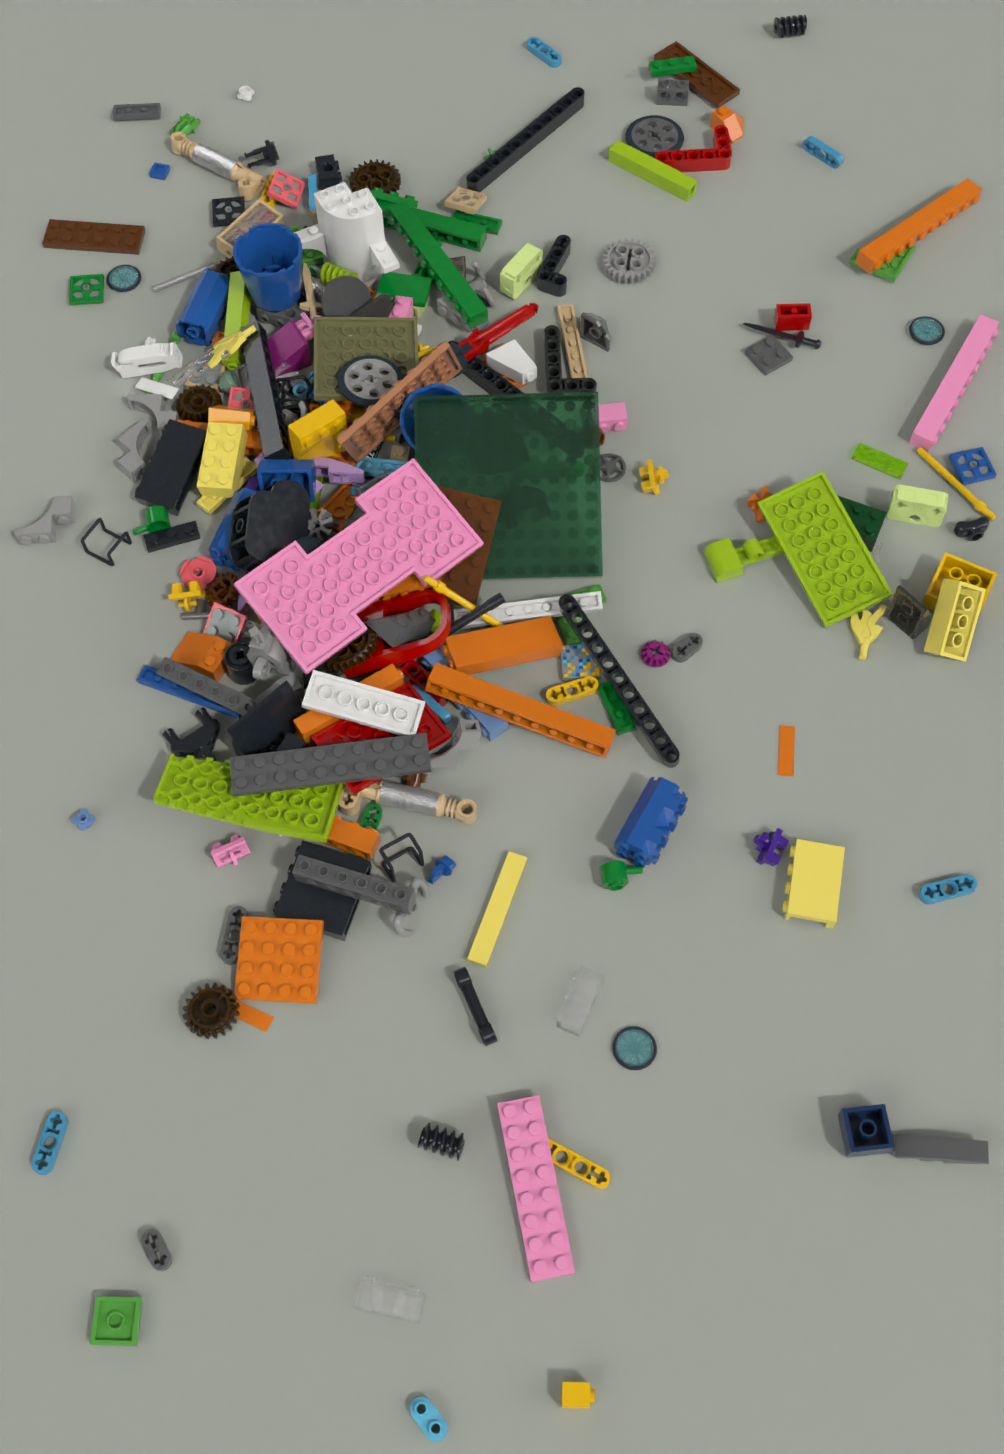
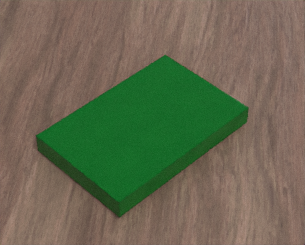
[376,272,432,308]

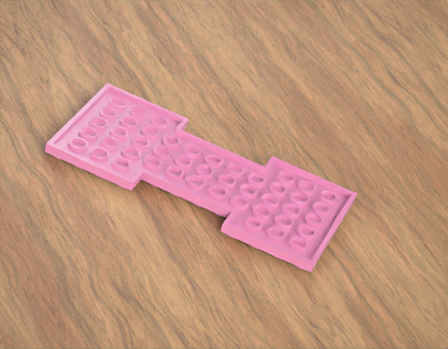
[234,458,484,675]

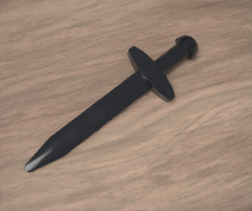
[743,323,821,349]

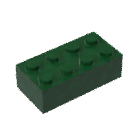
[837,495,887,552]

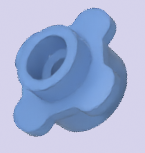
[71,808,95,831]

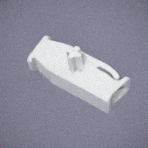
[111,337,183,378]

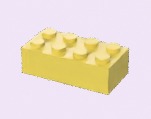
[196,422,248,498]

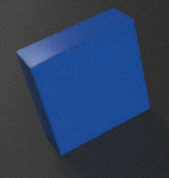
[149,162,170,180]

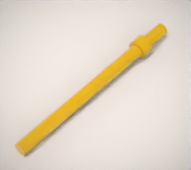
[916,447,996,521]
[422,574,504,627]

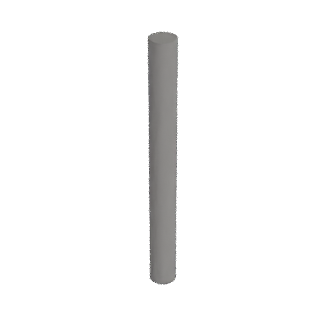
[152,262,215,292]

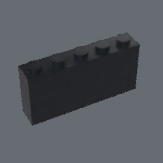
[134,419,207,516]

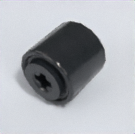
[224,641,257,685]

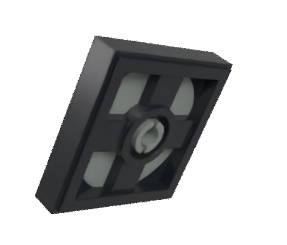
[212,196,245,227]

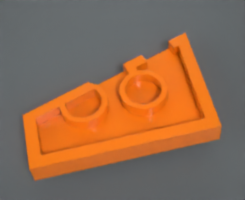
[318,484,358,534]

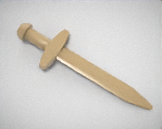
[299,263,322,320]

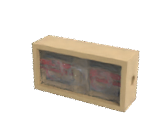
[216,198,285,259]

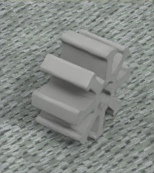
[308,508,339,542]

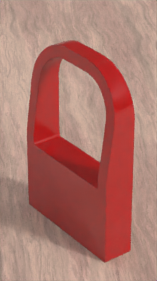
[344,589,451,678]

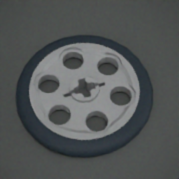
[337,355,404,408]

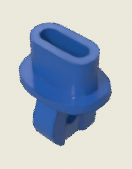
[428,855,456,884]

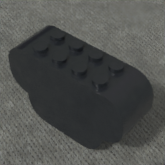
[228,480,310,575]

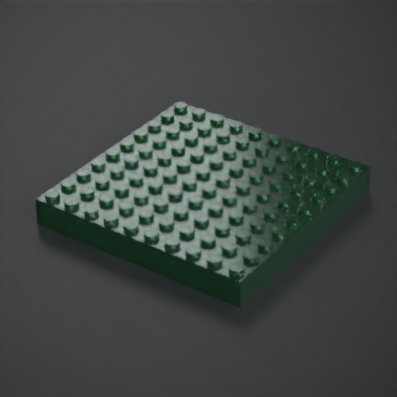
[414,392,603,581]

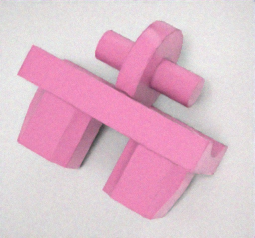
[295,312,322,341]
[210,834,251,868]

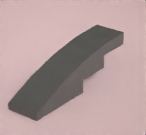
[895,1135,989,1164]

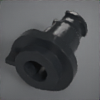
[244,139,280,169]

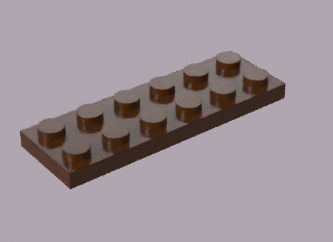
[654,41,740,109]
[42,219,145,255]

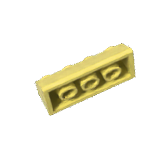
[924,578,986,662]

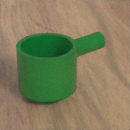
[132,506,171,536]
[599,860,643,891]

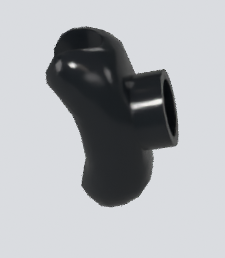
[954,516,989,541]

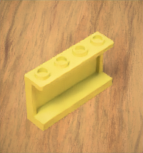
[782,839,845,929]

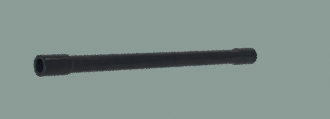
[356,592,506,682]

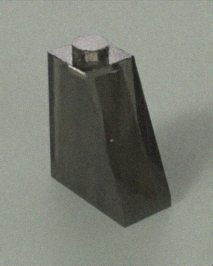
[347,292,396,317]

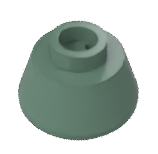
[218,371,239,393]

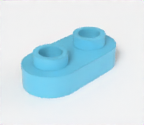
[410,1397,448,1442]

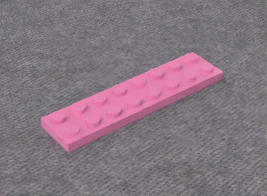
[497,1095,575,1283]

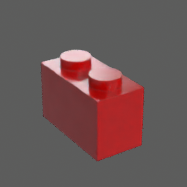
[774,303,812,331]

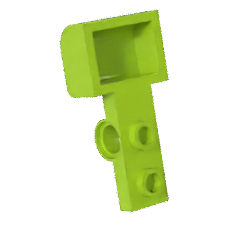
[704,536,783,583]

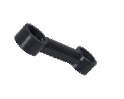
[453,967,497,1047]

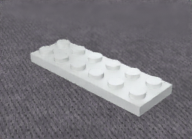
[302,670,425,736]

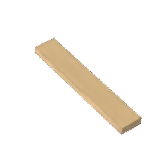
[557,304,589,378]

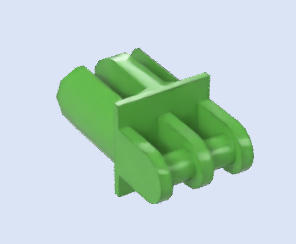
[170,113,201,137]

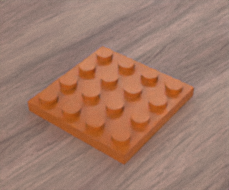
[234,916,324,1004]

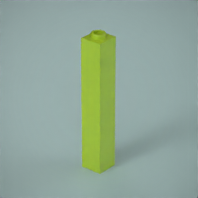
[608,140,697,202]
[222,271,251,371]

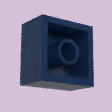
[838,1104,895,1158]

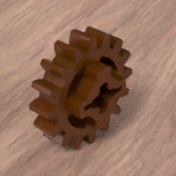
[206,572,240,607]

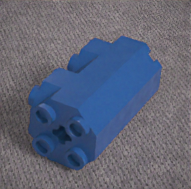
[176,269,230,346]
[208,488,257,571]
[614,777,688,868]

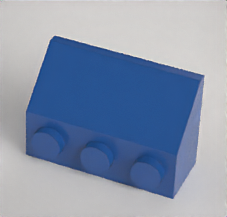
[257,459,316,502]

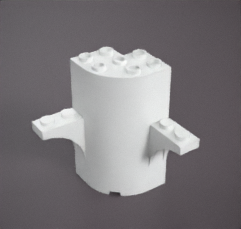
[294,182,400,289]

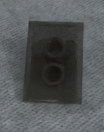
[886,585,932,640]

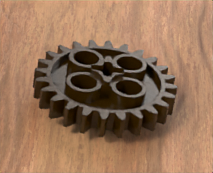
[349,159,401,194]
[322,621,378,673]

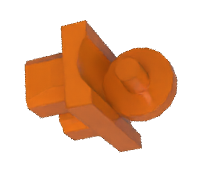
[747,486,774,523]

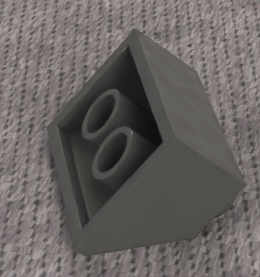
[367,609,436,647]

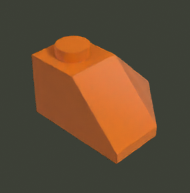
[710,105,744,144]

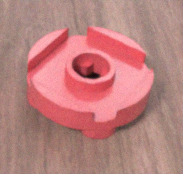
[180,556,218,592]

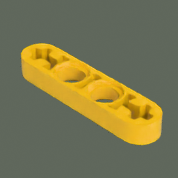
[548,1138,611,1190]

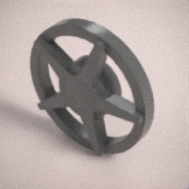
[593,453,626,482]

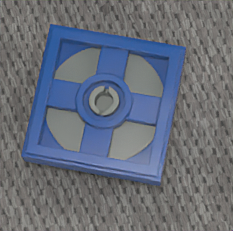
[949,447,997,486]

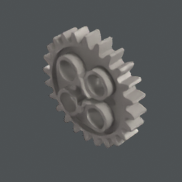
[603,238,656,284]

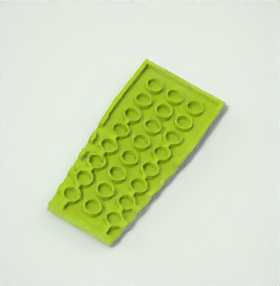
[153,753,344,843]

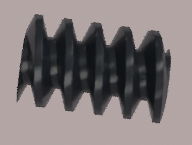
[774,15,807,38]
[417,1122,465,1161]

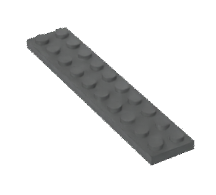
[229,733,431,797]

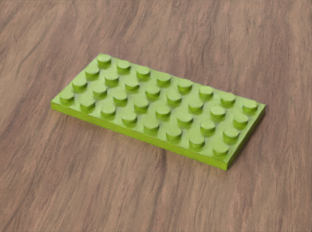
[757,471,893,628]

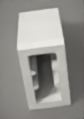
[486,339,537,385]

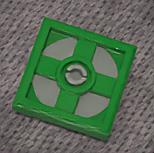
[69,274,104,305]

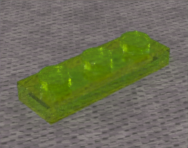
[852,443,909,480]

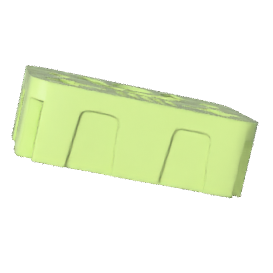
[500,243,543,300]
[887,484,949,527]

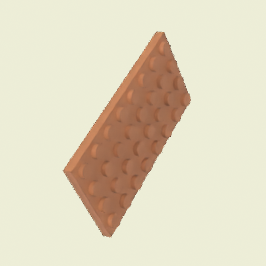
[336,340,462,463]

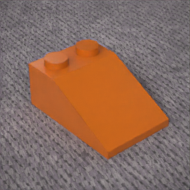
[170,631,233,682]

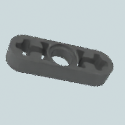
[220,906,249,965]

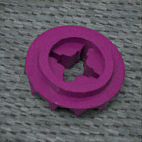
[641,639,671,667]

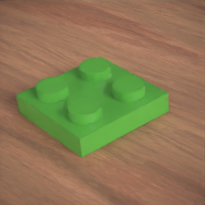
[90,1296,143,1347]

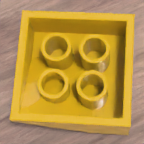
[288,399,347,459]
[921,552,998,617]

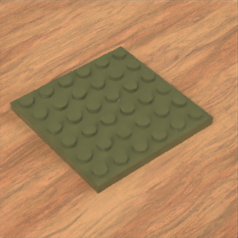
[314,317,419,401]

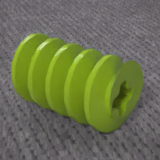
[320,262,358,284]

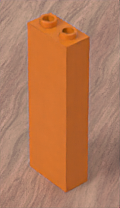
[441,616,563,675]
[293,663,405,748]

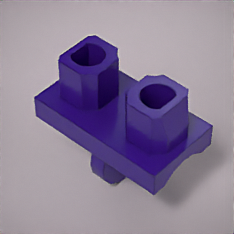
[753,828,789,866]

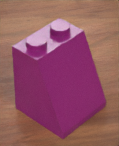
[268,320,312,377]

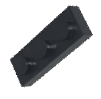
[143,521,201,553]

